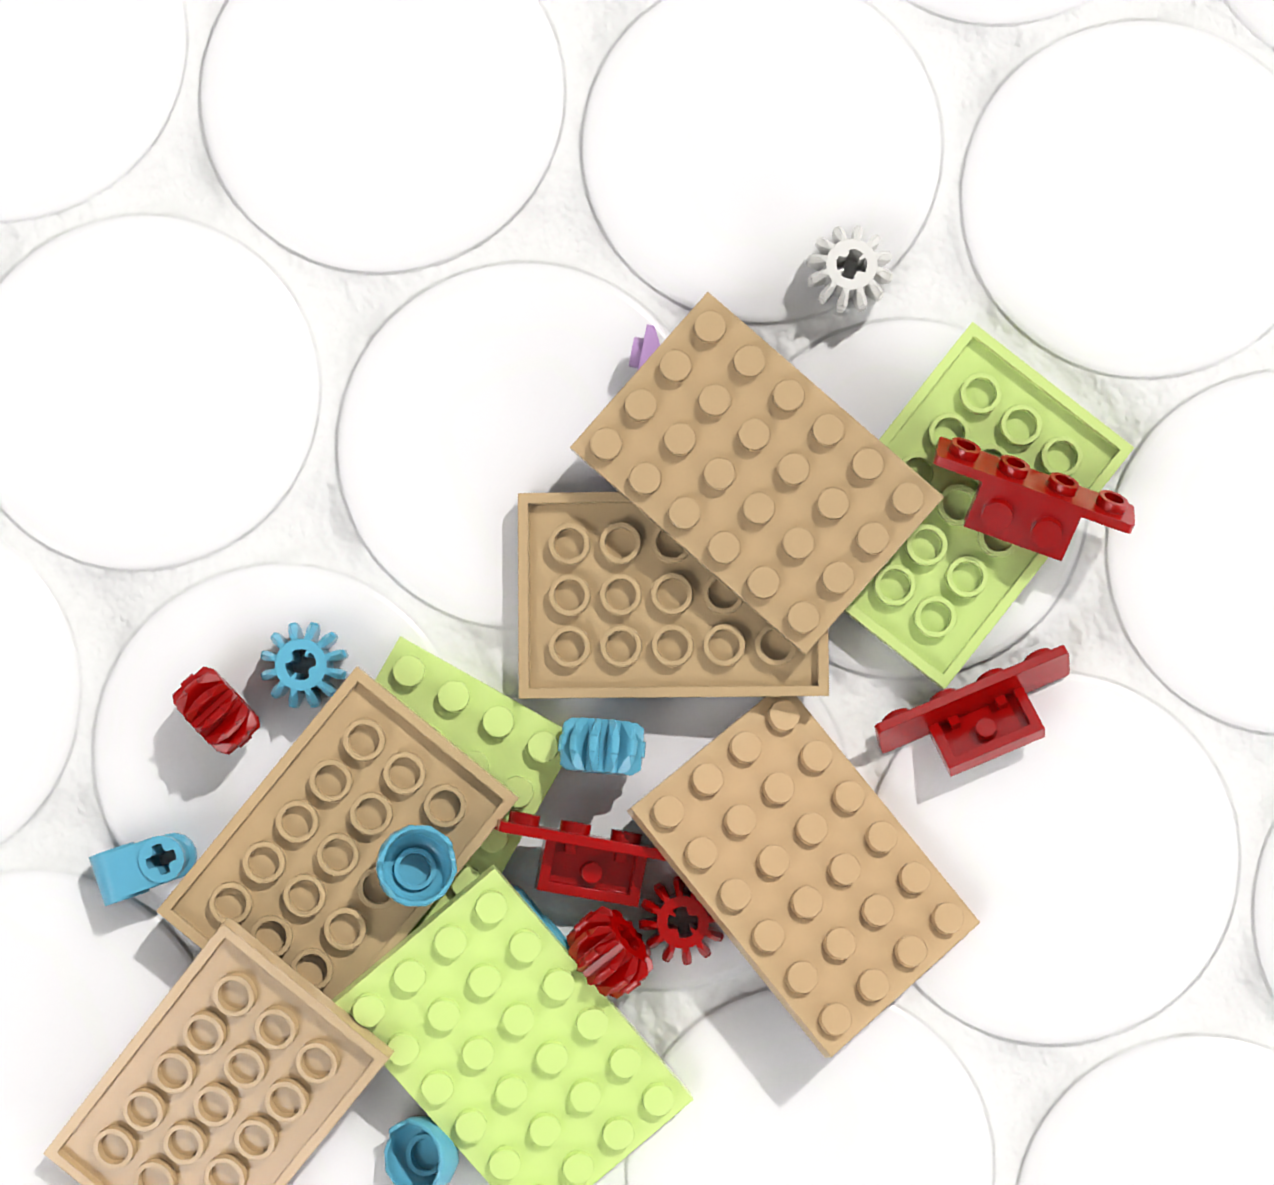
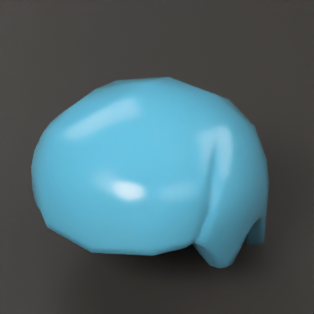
[376,825,457,906]
[384,1116,459,1185]

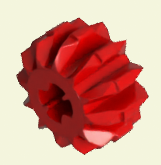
[172,666,260,755]
[639,875,724,965]
[566,906,654,999]

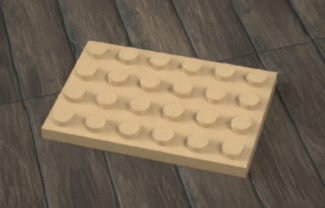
[570,292,944,655]
[518,491,829,699]
[156,666,519,1000]
[627,696,980,1058]
[43,917,394,1185]

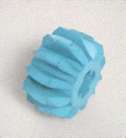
[261,622,348,708]
[558,717,646,776]

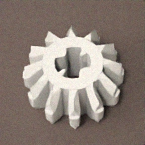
[806,225,893,313]

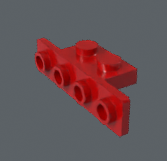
[933,437,1135,562]
[874,645,1070,777]
[494,811,666,907]

